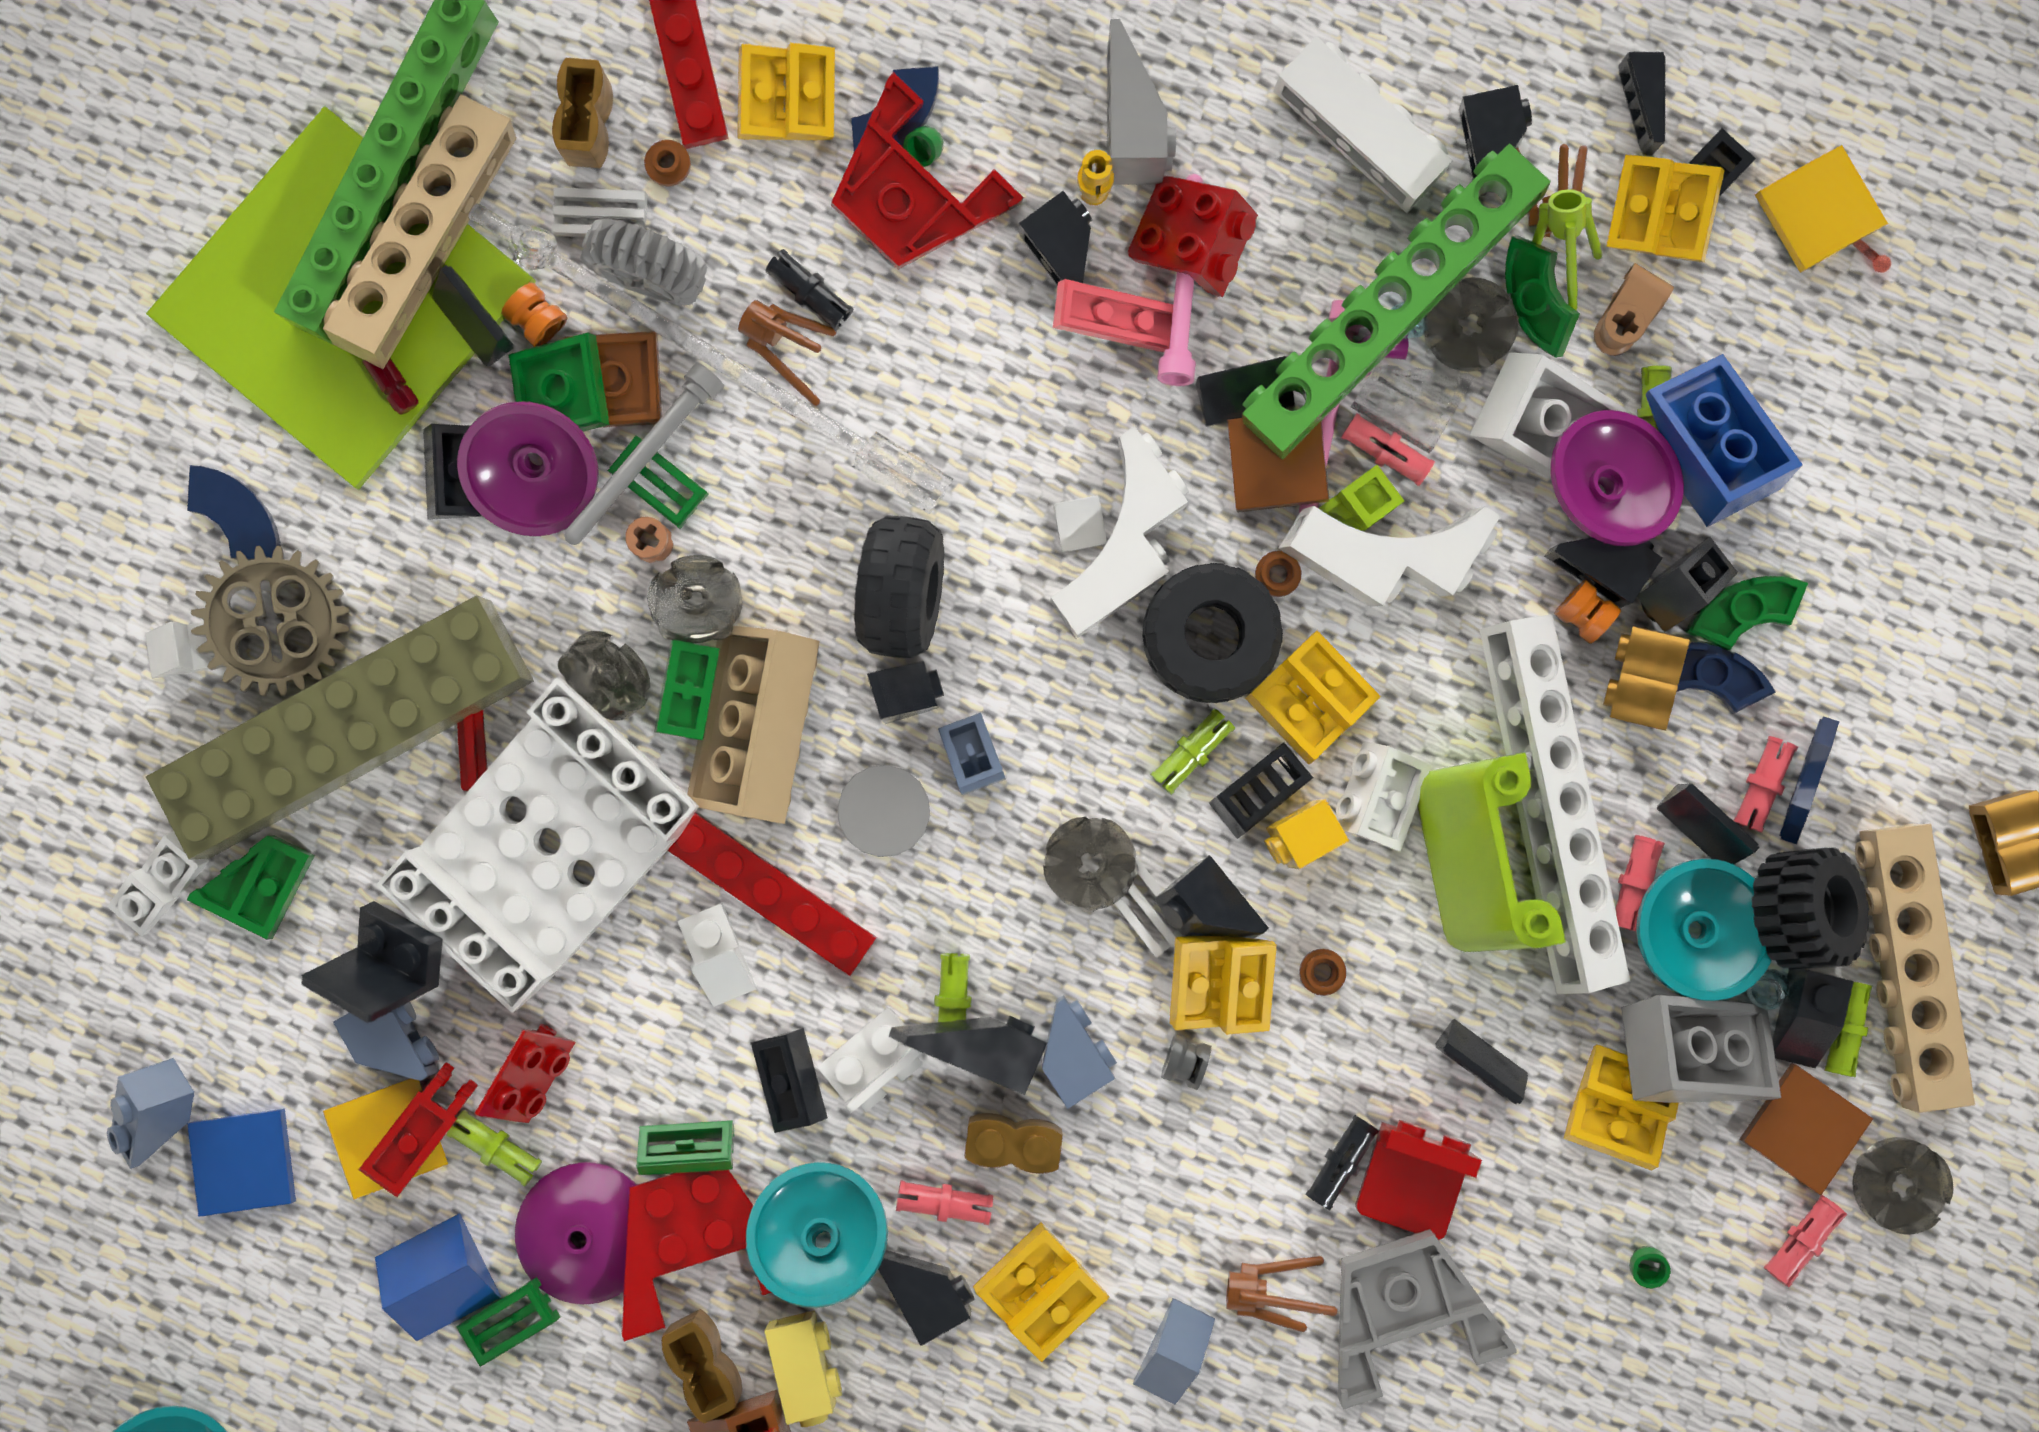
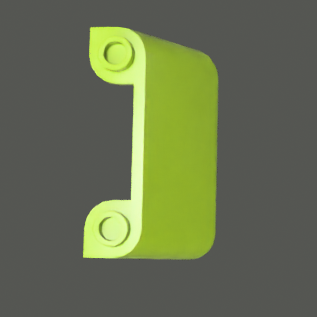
[1417,753,1566,952]

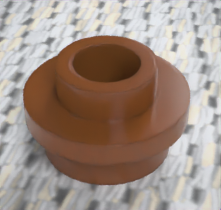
[644,140,691,187]
[1255,551,1302,597]
[1299,949,1346,996]

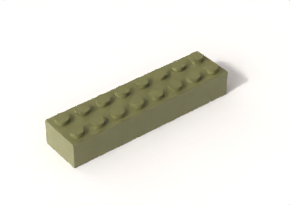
[146,595,534,860]

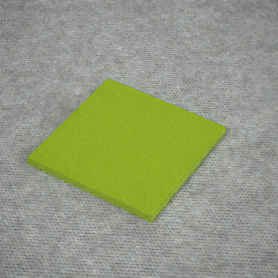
[146,106,536,490]

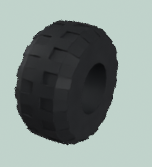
[854,515,944,658]
[1142,563,1283,703]

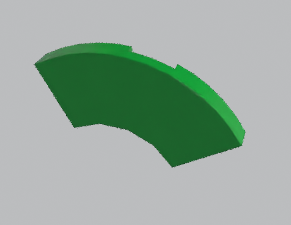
[1505,236,1580,357]
[1685,576,1808,650]

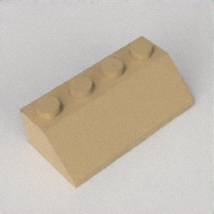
[687,624,820,824]

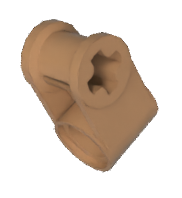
[1594,263,1674,356]

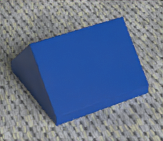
[375,1213,501,1341]

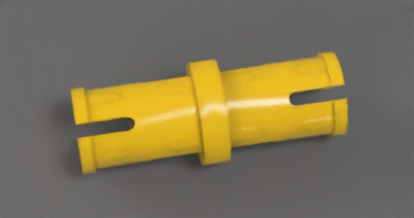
[1077,150,1114,205]

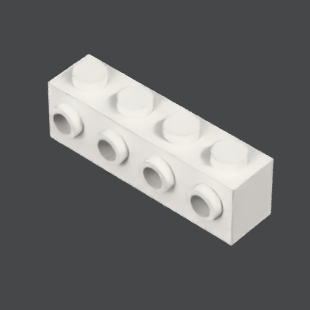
[1273,36,1453,213]

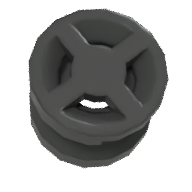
[1161,1033,1212,1090]

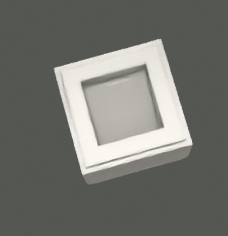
[1053,495,1107,553]

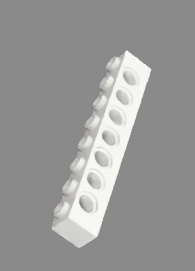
[1479,614,1630,995]

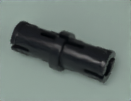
[765,249,854,331]
[1305,1115,1380,1211]

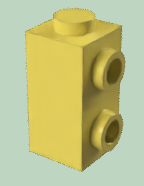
[764,1310,842,1427]

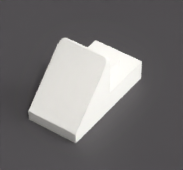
[145,621,244,679]
[678,903,757,1007]

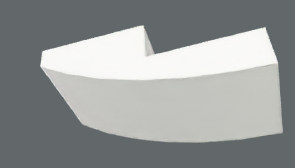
[107,831,209,937]

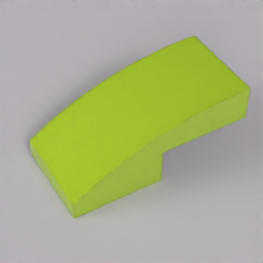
[1318,465,1405,532]

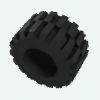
[1752,847,1869,970]

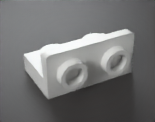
[1336,742,1432,852]
[817,1006,923,1113]

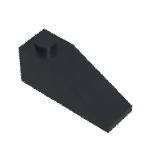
[888,1016,1047,1095]

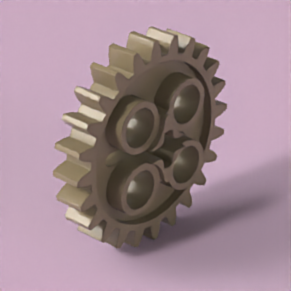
[190,546,350,697]

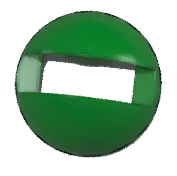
[903,126,944,167]
[1629,1246,1671,1289]

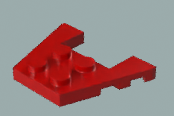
[831,72,1024,270]
[621,1170,772,1341]

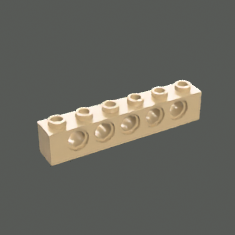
[323,94,517,369]
[1855,824,1975,1113]

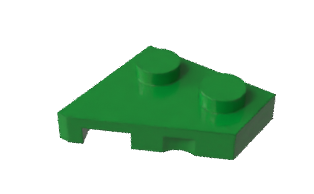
[187,835,315,940]

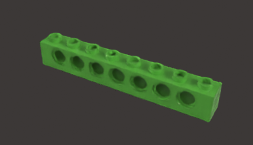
[274,0,499,345]
[1242,143,1551,460]

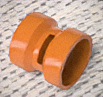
[501,283,568,347]
[1554,579,1621,644]

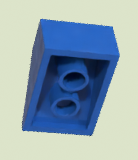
[1645,354,1803,527]

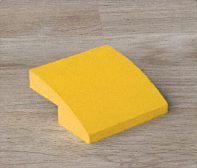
[737,42,835,140]
[1755,145,1888,273]
[1606,154,1724,263]
[1245,630,1381,765]
[1169,936,1277,1035]
[1563,1044,1679,1171]
[323,1078,448,1199]
[973,1222,1110,1362]

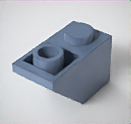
[1042,995,1117,1109]
[333,1002,439,1081]
[107,1058,194,1169]

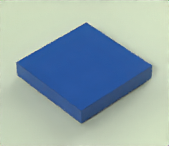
[187,1108,296,1217]

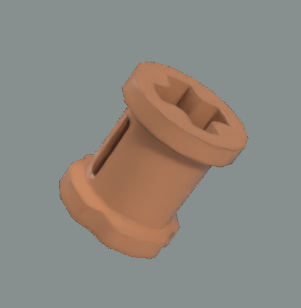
[626,517,673,563]

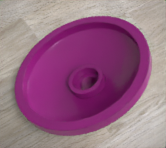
[457,402,599,536]
[1550,410,1684,546]
[515,1162,637,1304]

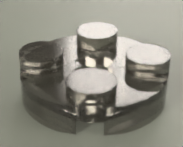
[1423,277,1519,372]
[647,555,743,643]
[557,631,650,721]
[1043,816,1138,913]
[1852,1137,1953,1235]

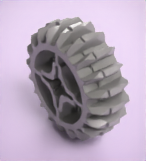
[580,218,708,306]

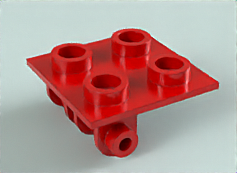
[474,1024,576,1123]

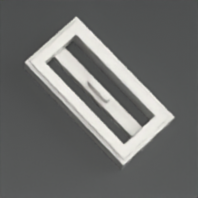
[552,187,647,237]
[1099,856,1182,958]

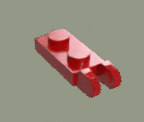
[358,1062,478,1198]

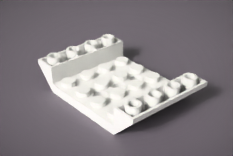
[375,677,699,1014]

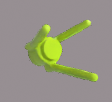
[1532,189,1603,311]

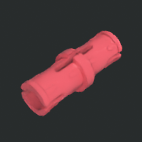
[1341,413,1435,486]
[1733,736,1798,833]
[1615,835,1665,932]
[896,1180,993,1225]
[1764,1195,1847,1288]

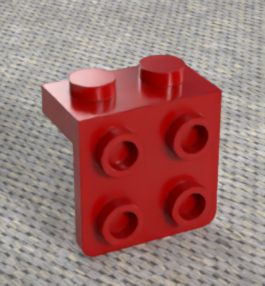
[1128,176,1258,297]
[1355,1120,1482,1240]

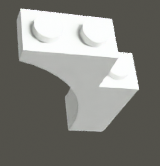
[1050,426,1189,639]
[1278,506,1501,607]

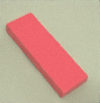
[1053,279,1173,353]

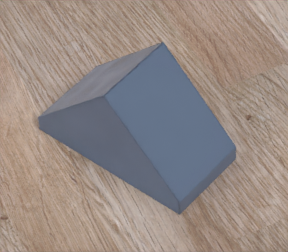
[938,713,1006,795]
[1133,1298,1215,1405]

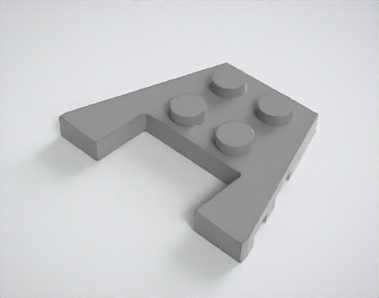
[1338,1229,1517,1409]

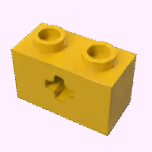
[1264,799,1350,869]

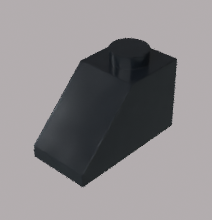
[1459,85,1532,197]
[1019,191,1092,286]
[1637,536,1738,632]
[1544,537,1663,608]
[867,661,944,724]
[1153,855,1269,938]
[1772,969,1854,1069]
[878,1250,975,1346]

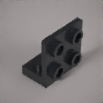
[301,901,443,1023]

